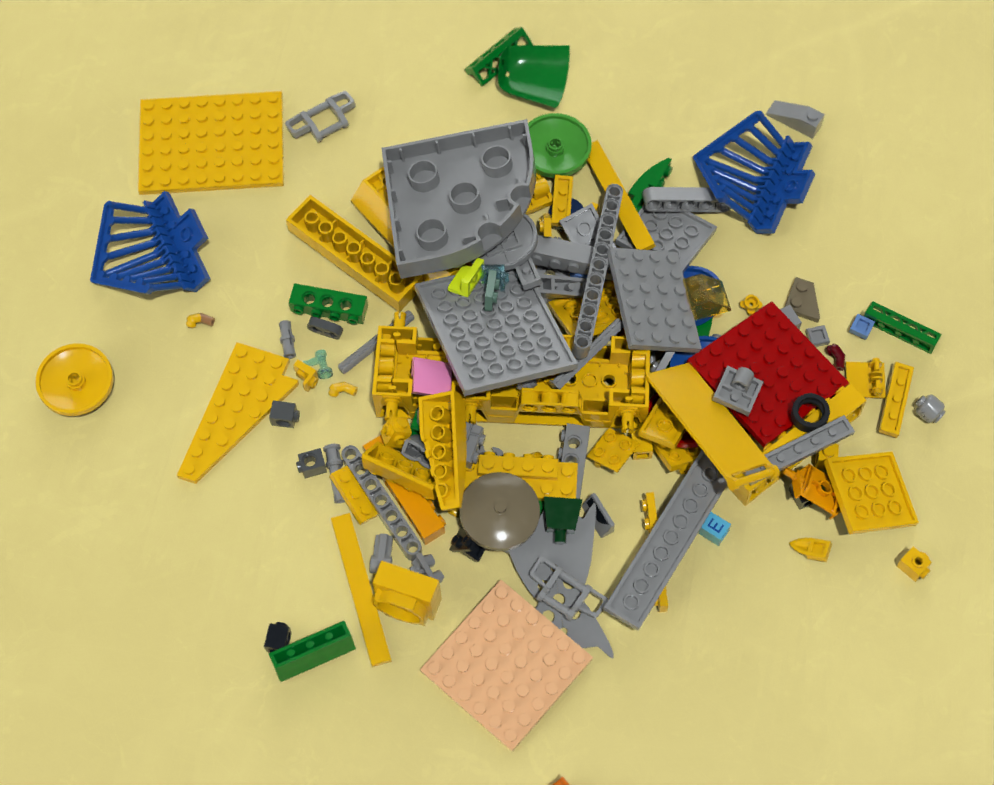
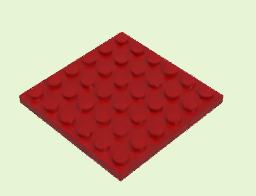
[686,301,849,448]

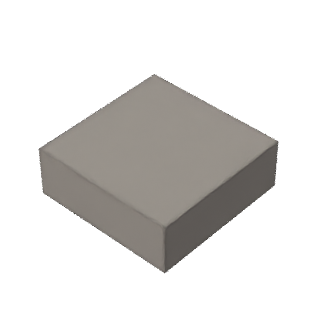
[805,325,830,347]

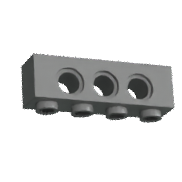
[558,423,590,499]

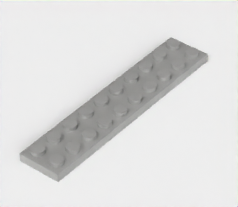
[603,450,727,631]

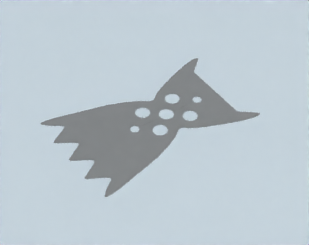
[508,503,613,658]

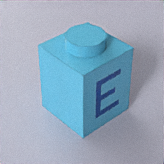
[698,512,731,546]

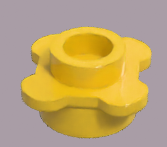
[740,294,763,315]

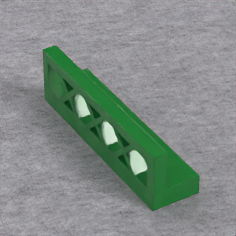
[464,27,533,86]
[864,301,942,354]

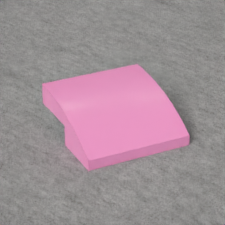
[411,357,452,396]

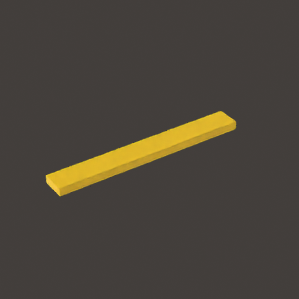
[588,140,656,250]
[331,513,392,667]

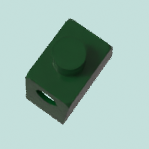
[543,496,582,544]

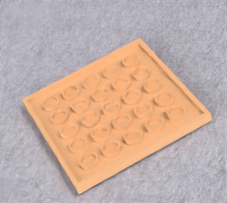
[420,580,593,752]

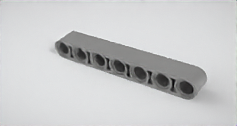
[342,445,422,561]

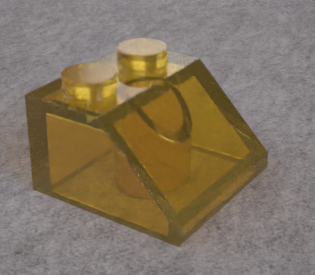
[683,274,731,321]

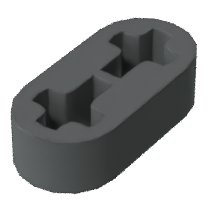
[307,317,343,339]

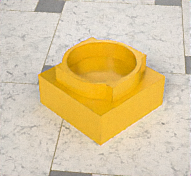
[372,560,442,626]

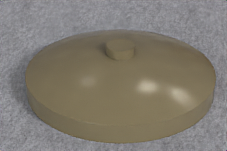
[460,472,540,551]

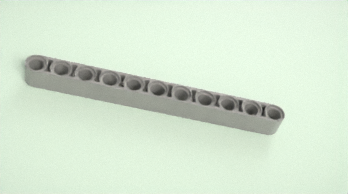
[572,184,623,359]

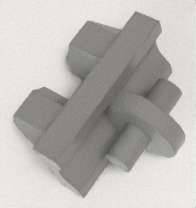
[410,552,444,583]

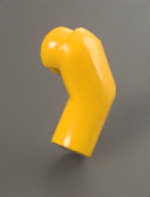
[328,382,358,397]

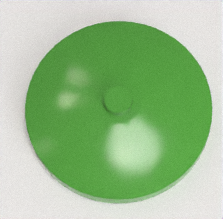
[528,113,592,178]

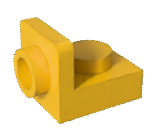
[293,359,319,392]

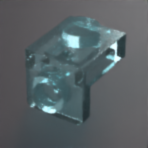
[481,265,509,291]

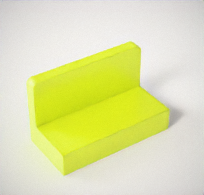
[448,258,484,298]

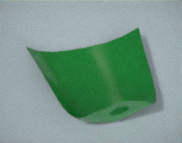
[498,45,570,108]

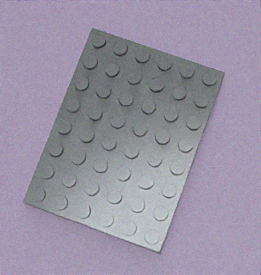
[415,268,578,396]

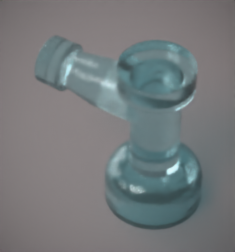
[303,350,333,379]

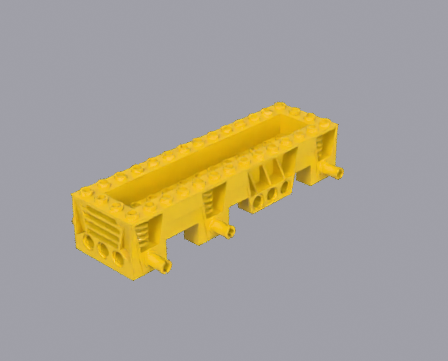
[372,311,650,433]

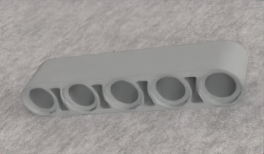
[642,187,731,212]

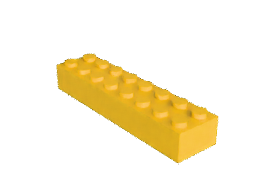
[286,195,423,312]
[731,383,867,506]

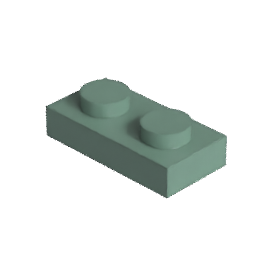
[484,270,500,311]

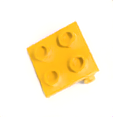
[846,358,886,398]
[586,428,640,473]

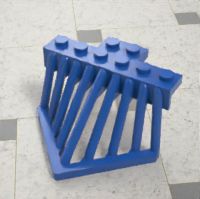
[693,111,815,234]
[90,191,210,294]

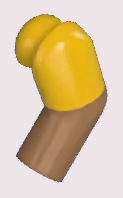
[186,313,215,328]

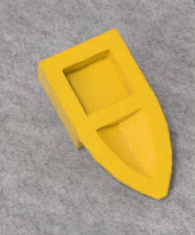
[790,538,832,562]

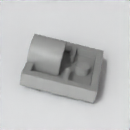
[712,366,764,416]

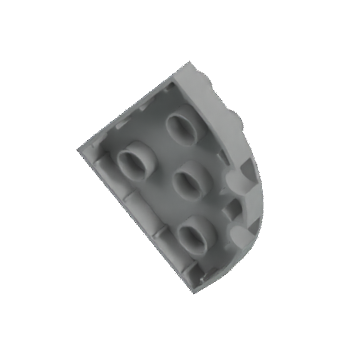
[382,119,536,279]

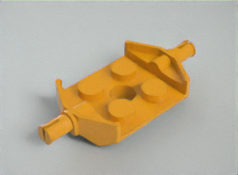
[782,464,841,520]

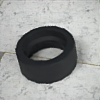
[790,393,830,433]

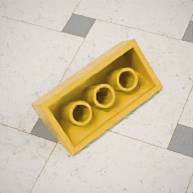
[361,441,437,500]

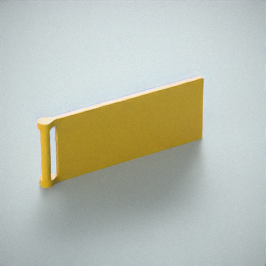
[645,363,779,491]

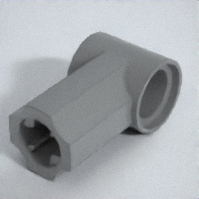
[370,534,393,573]

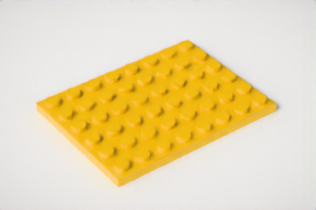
[138,91,284,195]

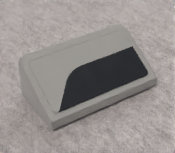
[582,493,615,538]

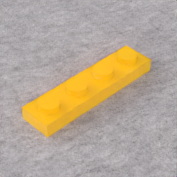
[878,362,914,438]

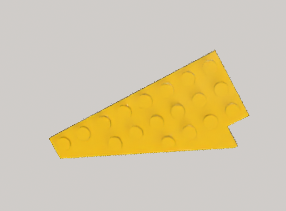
[177,342,299,484]

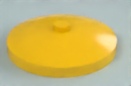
[35,343,114,416]

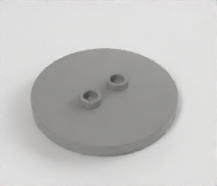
[470,214,538,272]

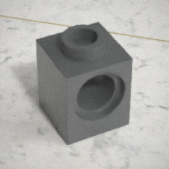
[269,400,300,428]
[296,448,327,479]

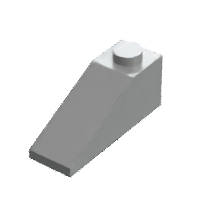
[766,100,825,139]
[537,274,587,298]

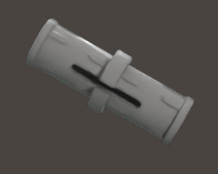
[279,320,296,359]

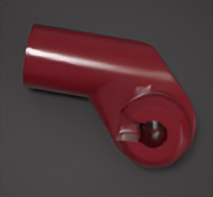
[826,343,845,371]

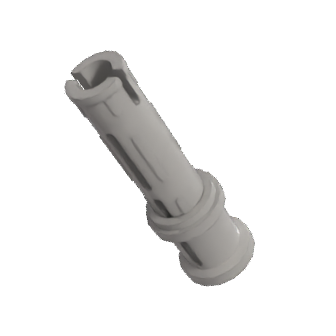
[323,444,345,504]

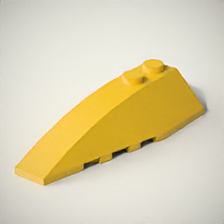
[418,390,467,511]

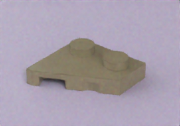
[785,277,820,323]

